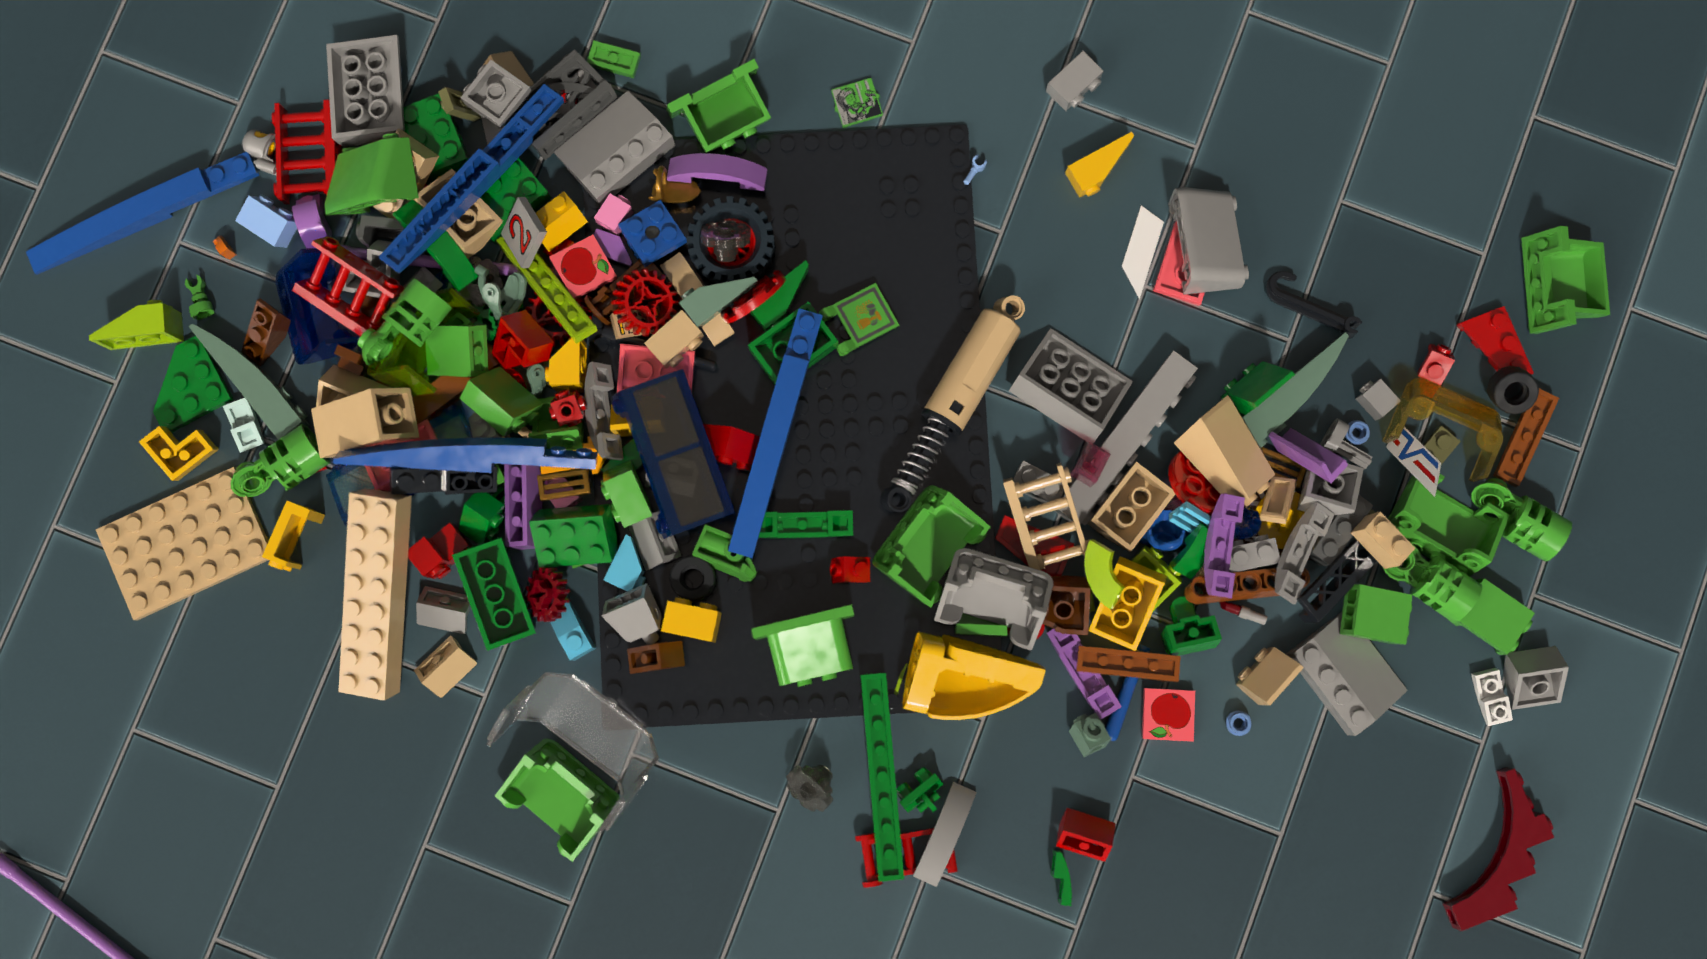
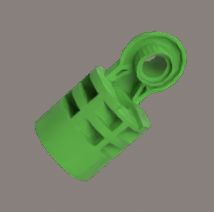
[357,278,452,365]
[231,424,331,498]
[1471,478,1572,562]
[1383,543,1483,623]

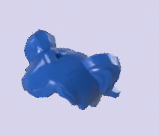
[1139,509,1190,551]

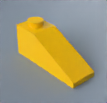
[1065,132,1134,198]

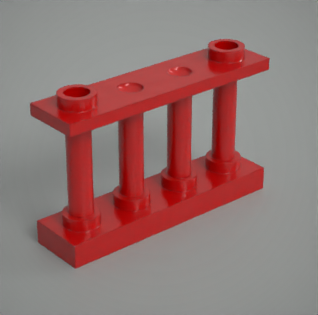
[271,100,342,205]
[292,236,405,337]

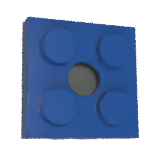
[618,200,687,267]

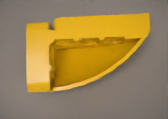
[902,631,1046,720]

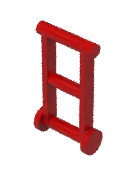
[855,828,958,888]

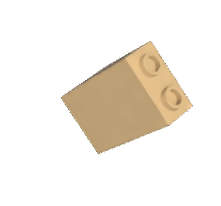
[311,388,419,458]
[1174,395,1275,507]

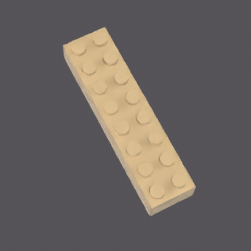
[339,488,412,701]

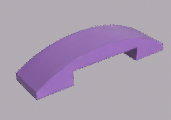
[667,153,767,191]
[1204,493,1245,598]
[1046,629,1122,720]

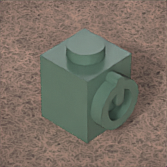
[1069,713,1111,757]

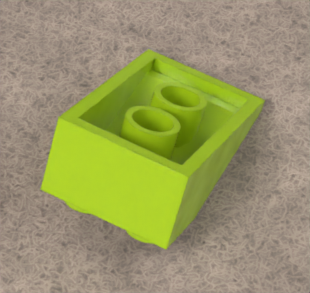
[89,300,184,350]

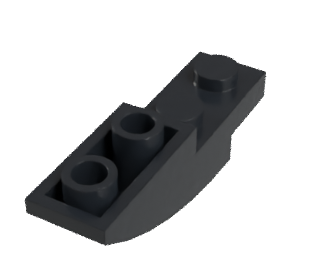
[390,466,497,495]

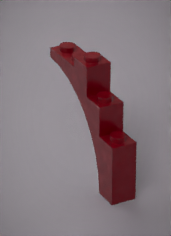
[1442,767,1554,931]

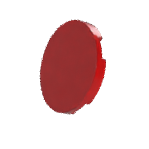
[720,270,786,324]
[1168,451,1221,516]

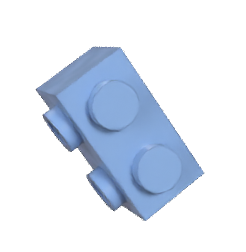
[235,195,297,248]

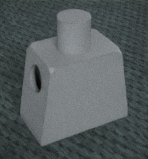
[602,583,661,645]

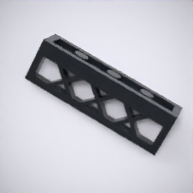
[1297,538,1377,623]

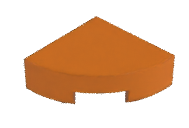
[213,235,236,260]

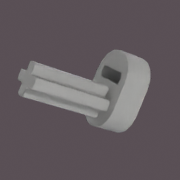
[1320,418,1372,469]

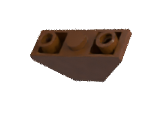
[241,298,291,366]

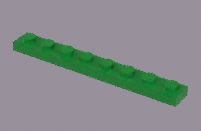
[860,673,904,882]

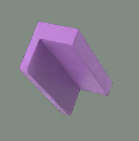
[1268,428,1348,483]

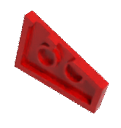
[1456,306,1534,374]
[995,515,1074,576]

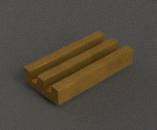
[1260,447,1306,489]
[537,469,591,501]

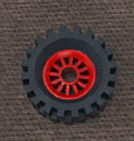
[687,196,775,285]

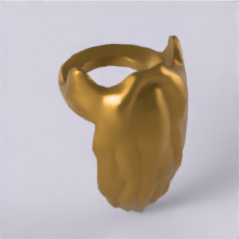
[649,166,701,203]

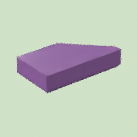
[594,228,633,267]

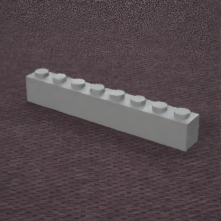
[1055,351,1198,525]

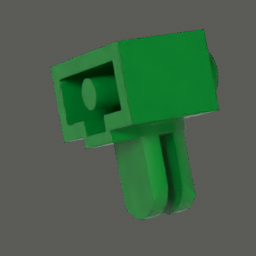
[458,486,505,545]
[1161,596,1222,656]

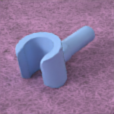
[963,155,987,185]

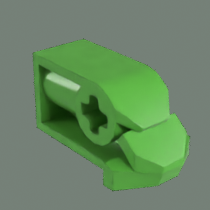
[692,524,757,582]

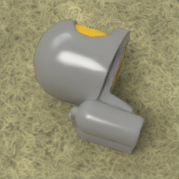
[242,129,276,176]

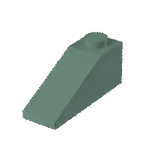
[679,277,758,329]

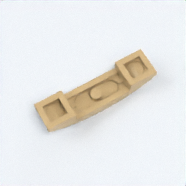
[660,252,735,347]

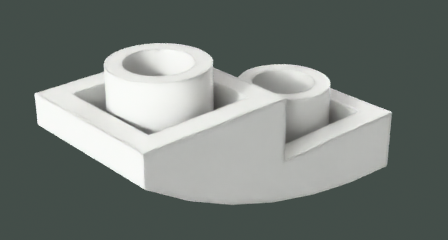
[1471,668,1513,726]

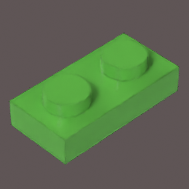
[587,40,641,78]

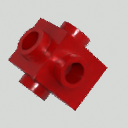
[549,389,588,427]

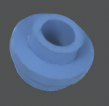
[1345,420,1370,445]
[1226,710,1252,736]

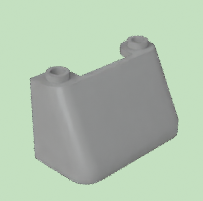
[1168,187,1249,295]
[934,548,1053,651]

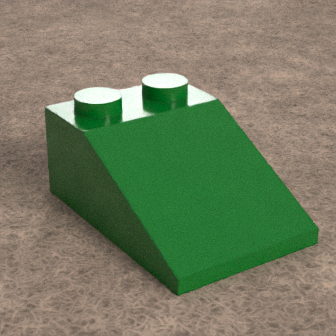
[1220,361,1295,417]

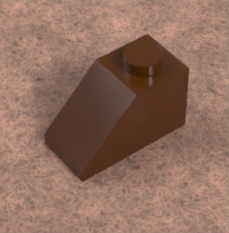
[627,641,685,674]

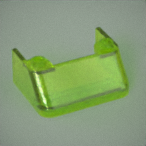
[367,288,480,396]

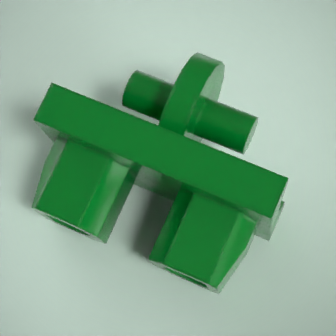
[896,767,944,813]

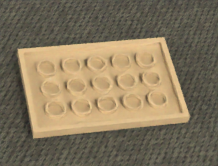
[96,467,268,620]

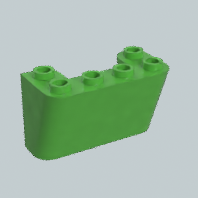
[1388,474,1510,576]

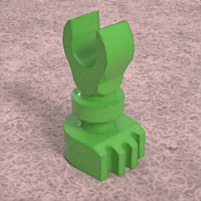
[185,274,214,320]

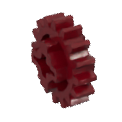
[525,567,570,622]

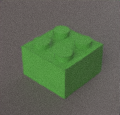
[600,460,652,528]

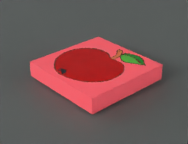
[549,235,617,300]
[1142,688,1195,742]

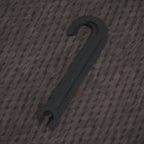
[1265,271,1362,339]

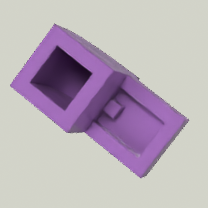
[292,194,332,251]

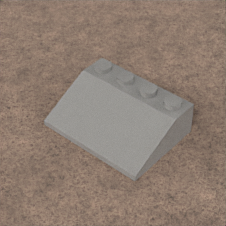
[326,35,405,147]
[554,91,675,207]
[1009,328,1133,445]
[1286,611,1408,736]

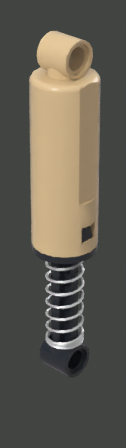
[880,296,1025,512]

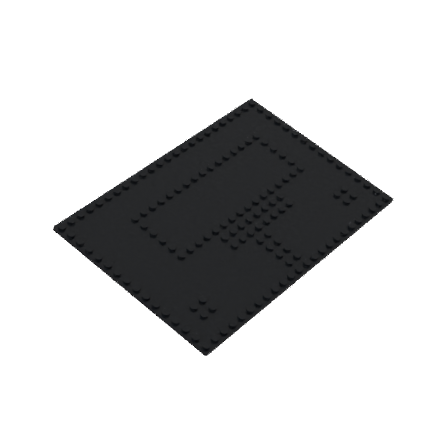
[583,125,1002,730]

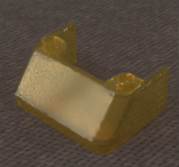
[1382,378,1503,482]

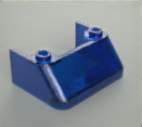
[276,248,360,365]

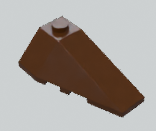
[1042,575,1091,635]

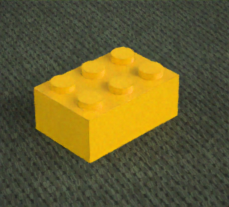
[1088,556,1167,651]

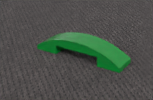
[393,200,479,292]
[759,510,853,538]

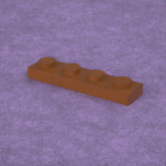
[1493,388,1559,487]
[1076,646,1181,682]

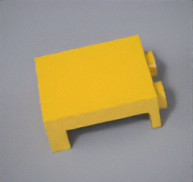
[262,501,325,572]

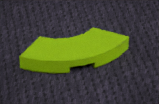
[1084,539,1125,610]

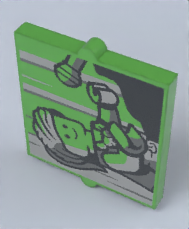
[831,78,883,128]

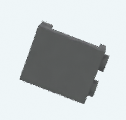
[356,215,430,255]

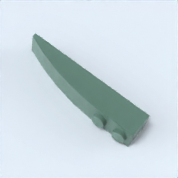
[189,323,310,440]
[1242,332,1349,448]

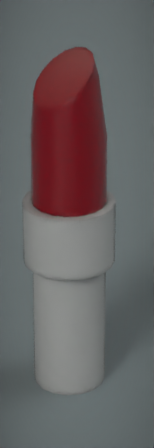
[1220,601,1268,625]

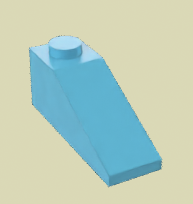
[550,596,596,661]

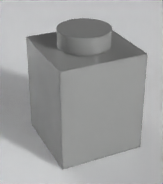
[1356,379,1401,421]

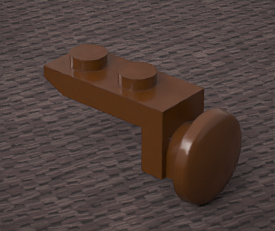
[584,260,663,325]

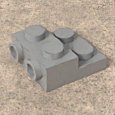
[461,60,532,129]

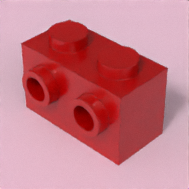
[1056,808,1116,862]

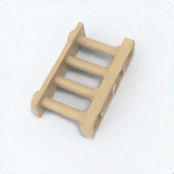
[1003,463,1090,571]

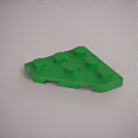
[153,336,234,433]

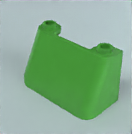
[324,133,419,215]
[872,485,991,607]
[495,738,621,862]

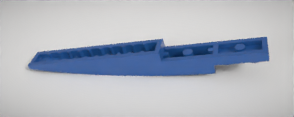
[379,84,564,273]
[26,152,260,275]
[728,308,823,558]
[333,438,598,473]

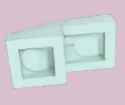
[223,398,265,453]

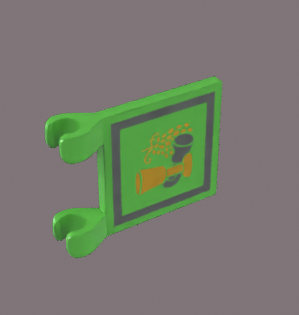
[819,283,899,356]

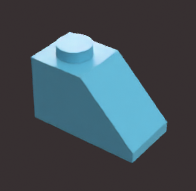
[604,535,646,591]

